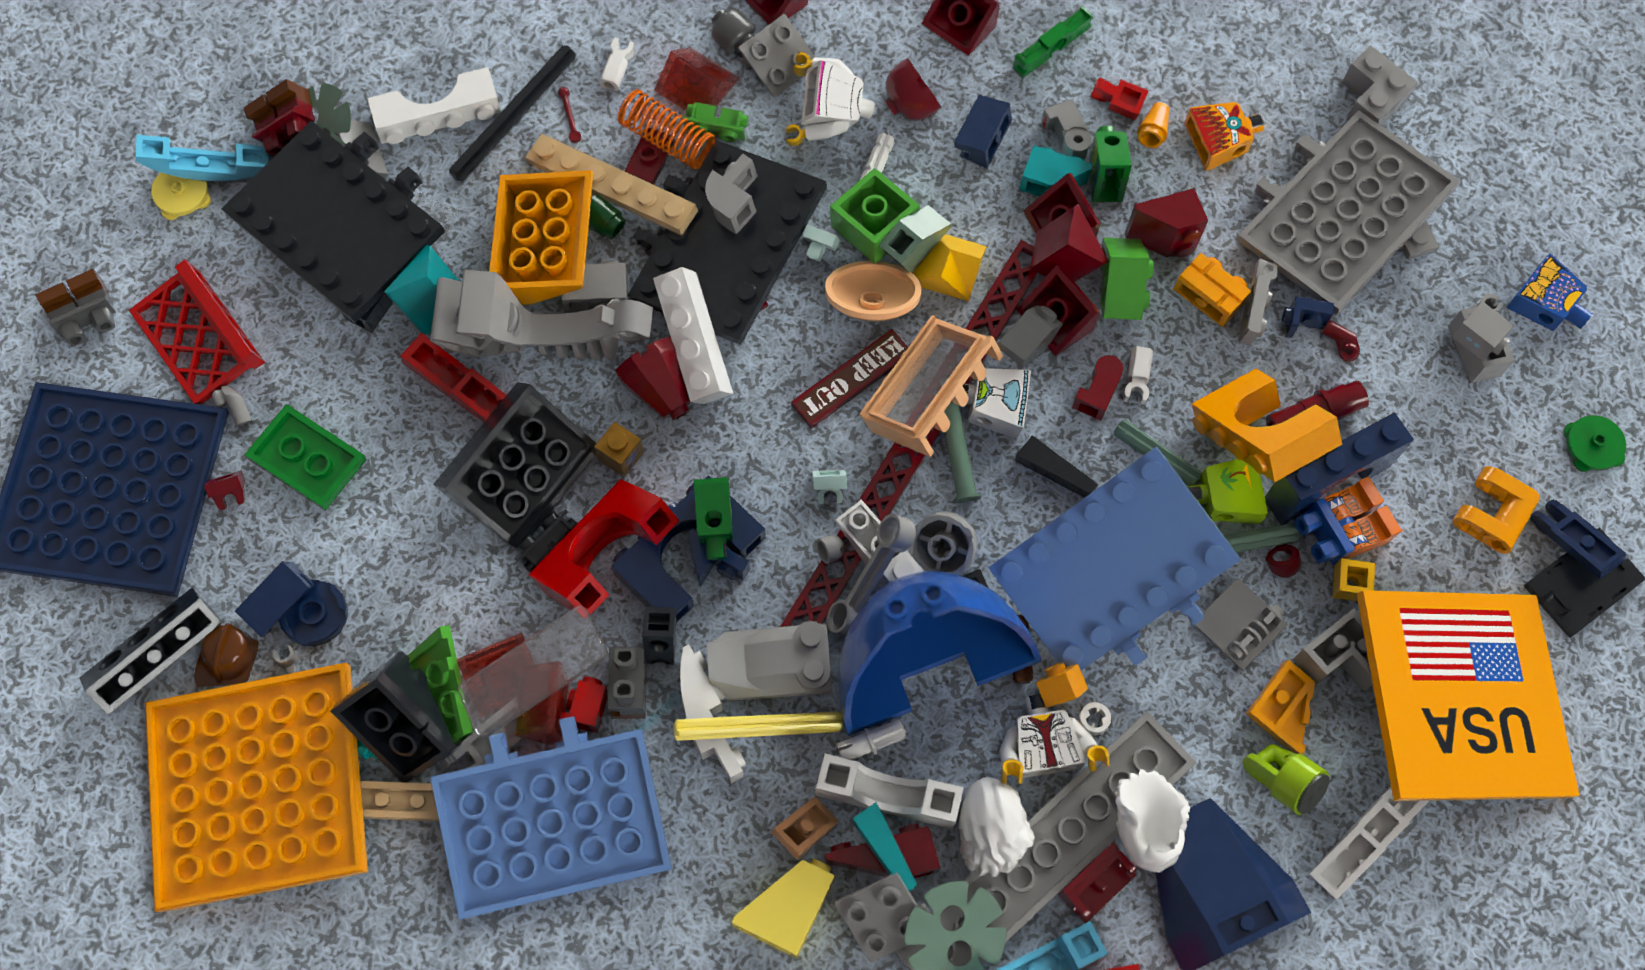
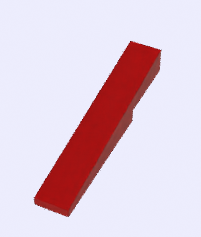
[400,332,506,423]

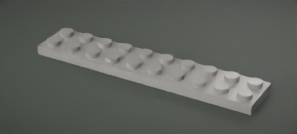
[894,711,1197,970]

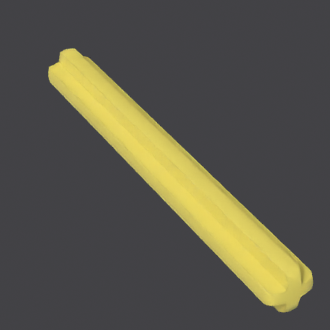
[673,711,843,741]

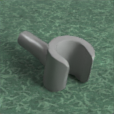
[273,645,298,674]

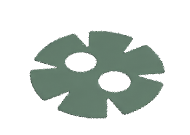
[285,83,351,146]
[905,881,1006,970]

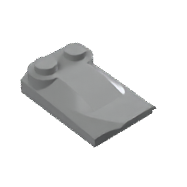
[707,621,832,701]

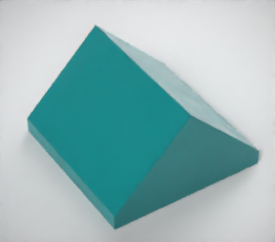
[384,245,459,335]

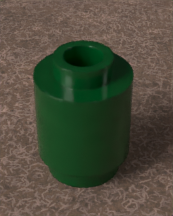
[588,194,626,240]

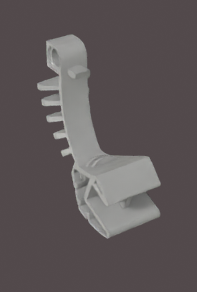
[430,270,653,361]

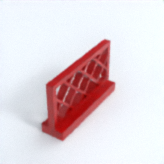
[129,259,266,404]

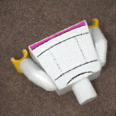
[786,52,875,146]

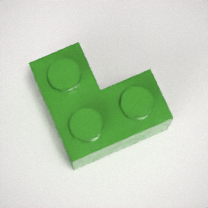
[1100,237,1154,320]

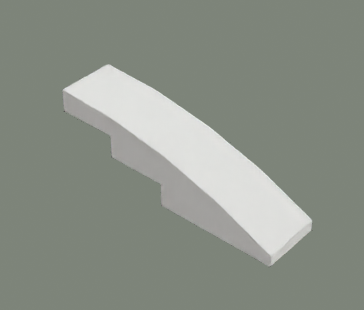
[1309,786,1430,900]

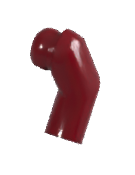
[1322,320,1360,362]

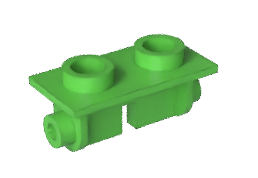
[683,102,749,143]

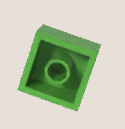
[830,168,920,264]

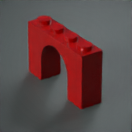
[528,479,680,620]

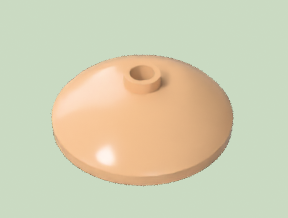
[825,261,922,321]

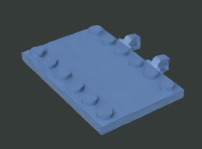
[988,446,1241,670]
[430,717,672,920]

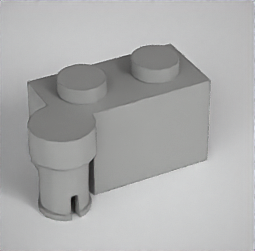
[1448,294,1515,383]

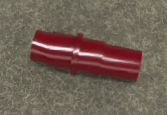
[1266,380,1369,426]

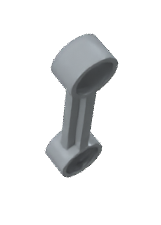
[827,514,916,636]

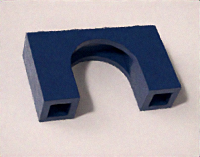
[1265,412,1414,525]
[611,475,766,623]

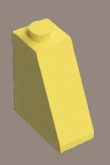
[731,859,835,959]

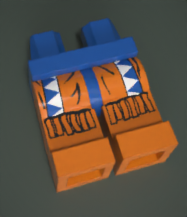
[1294,476,1402,565]

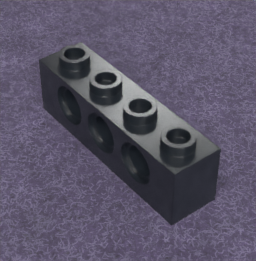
[79,587,222,715]

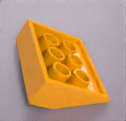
[489,170,593,305]

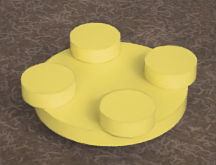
[151,173,211,220]

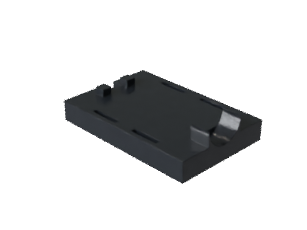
[1523,527,1645,638]

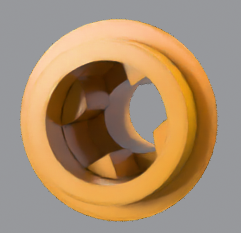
[1137,102,1170,148]

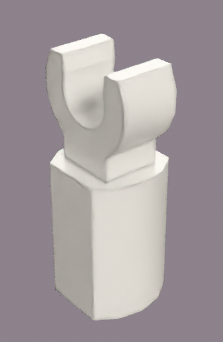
[599,38,635,91]
[1123,346,1153,405]

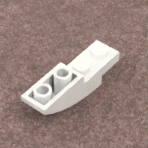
[680,644,746,784]

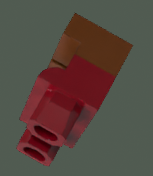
[243,79,315,156]

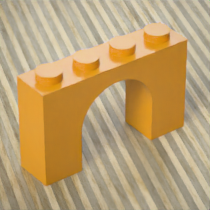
[1191,368,1342,482]

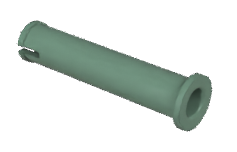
[944,402,981,503]

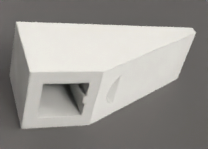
[835,500,925,587]

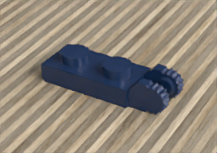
[1530,499,1627,579]

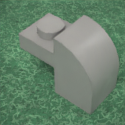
[705,154,757,235]

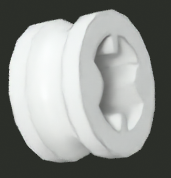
[1078,702,1111,736]

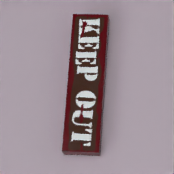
[791,329,908,429]

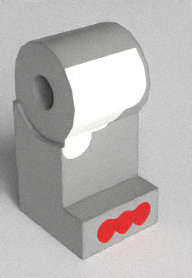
[1041,99,1092,159]

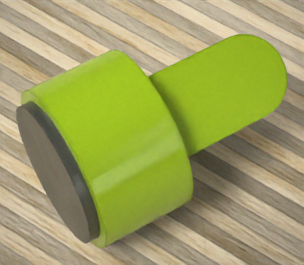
[1243,744,1330,815]

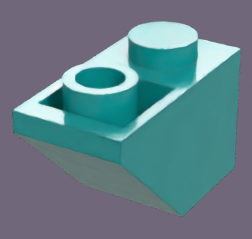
[1019,145,1093,197]

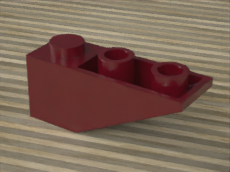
[825,823,941,879]

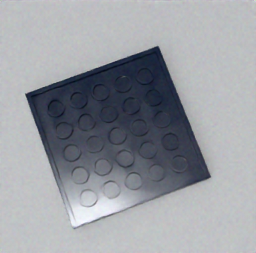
[0,382,229,597]

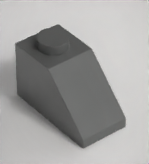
[997,305,1063,366]

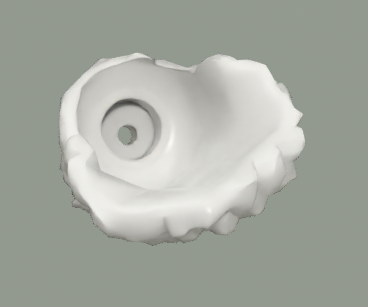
[1114,770,1190,872]
[958,777,1035,877]

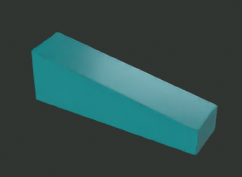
[852,802,917,892]

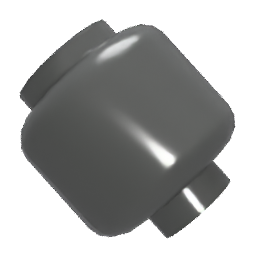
[711,8,755,54]

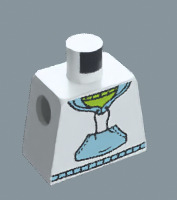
[963,368,1031,438]

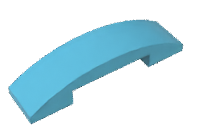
[135,135,269,181]
[996,921,1108,970]

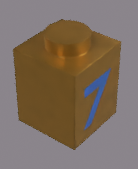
[594,421,644,477]

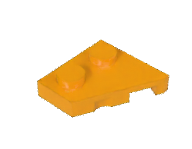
[1245,660,1315,754]

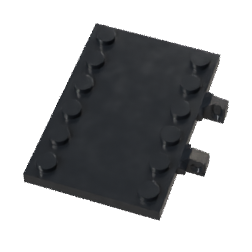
[221,120,445,323]
[628,140,827,345]

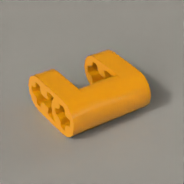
[1452,466,1540,554]

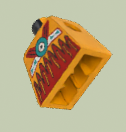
[1184,102,1264,171]

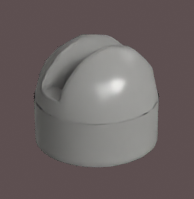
[816,535,845,564]

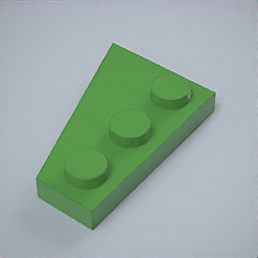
[407,625,473,749]

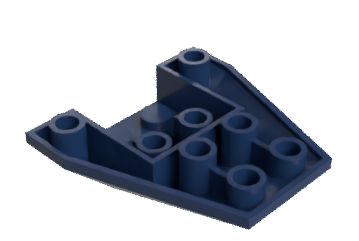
[1155,798,1311,970]

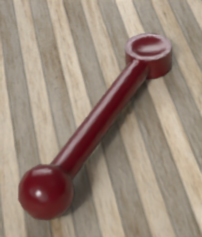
[558,87,581,143]

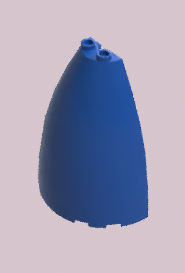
[839,571,1042,736]

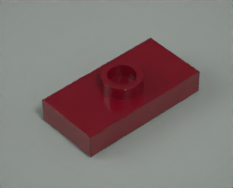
[625,127,675,185]

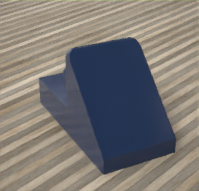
[688,528,750,587]

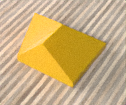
[913,234,987,302]

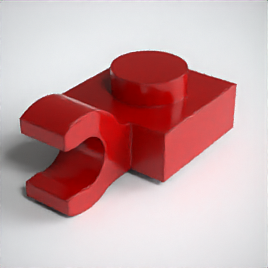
[1090,78,1149,121]

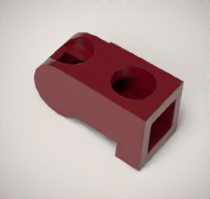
[1072,355,1124,421]

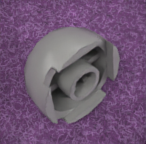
[908,511,978,576]

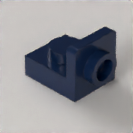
[1281,297,1334,338]

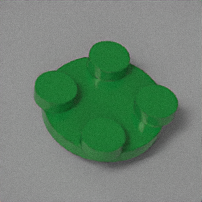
[1563,415,1626,472]

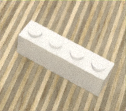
[653,267,733,404]

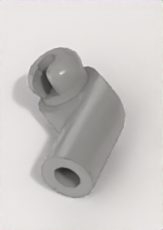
[212,386,252,426]

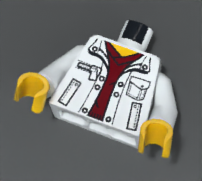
[999,694,1110,784]

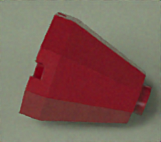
[615,336,692,421]

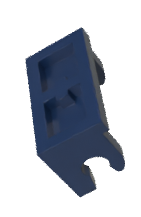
[954,94,1012,169]
[235,561,314,637]

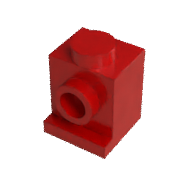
[561,676,608,733]

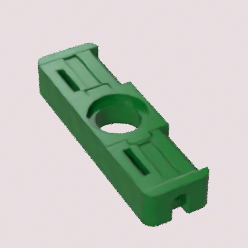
[1012,6,1093,79]

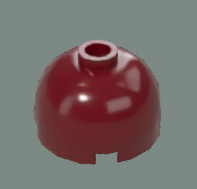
[884,58,942,121]

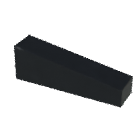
[1014,435,1098,498]

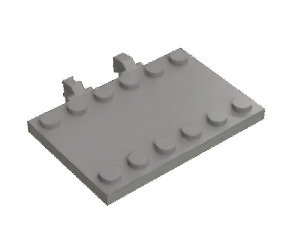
[1237,110,1461,315]

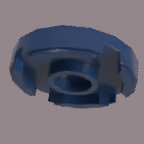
[279,579,348,647]

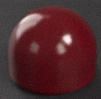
[1266,544,1301,578]

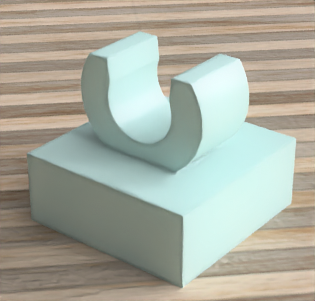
[803,224,840,262]
[812,470,847,504]

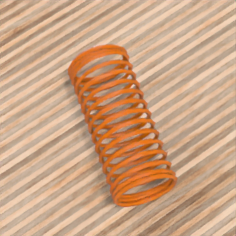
[617,89,715,170]

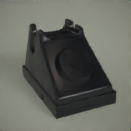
[330,651,456,783]

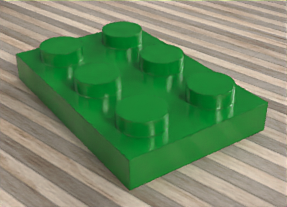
[244,404,367,511]

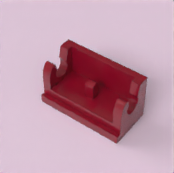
[1058,842,1137,924]

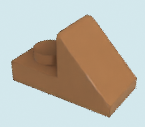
[771,797,840,861]

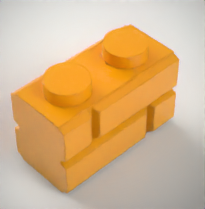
[1173,253,1252,327]

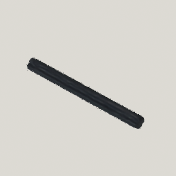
[449,45,576,182]

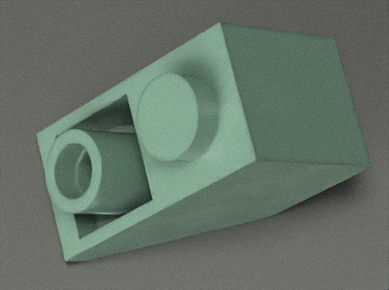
[879,205,953,273]

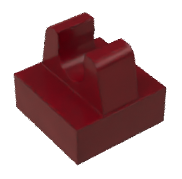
[204,470,245,510]

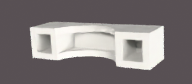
[367,67,501,144]
[816,754,964,829]

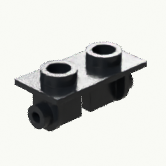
[514,510,578,572]

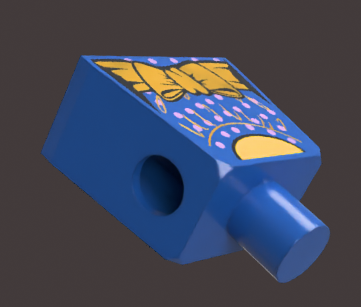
[1507,253,1593,331]

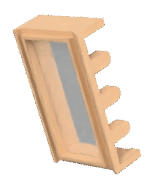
[860,315,1003,457]

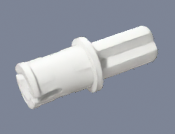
[836,720,906,760]

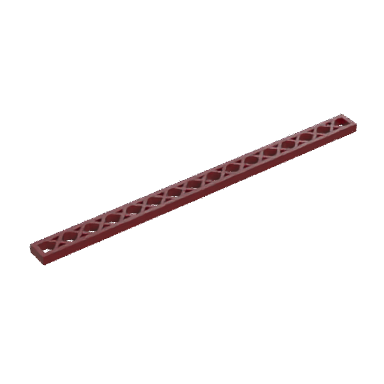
[780,240,1038,627]

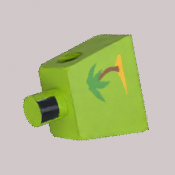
[1187,459,1268,524]

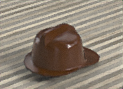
[194,623,259,687]

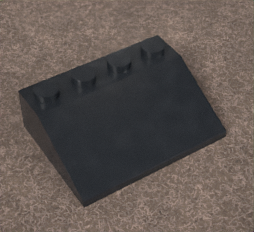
[433,382,597,549]

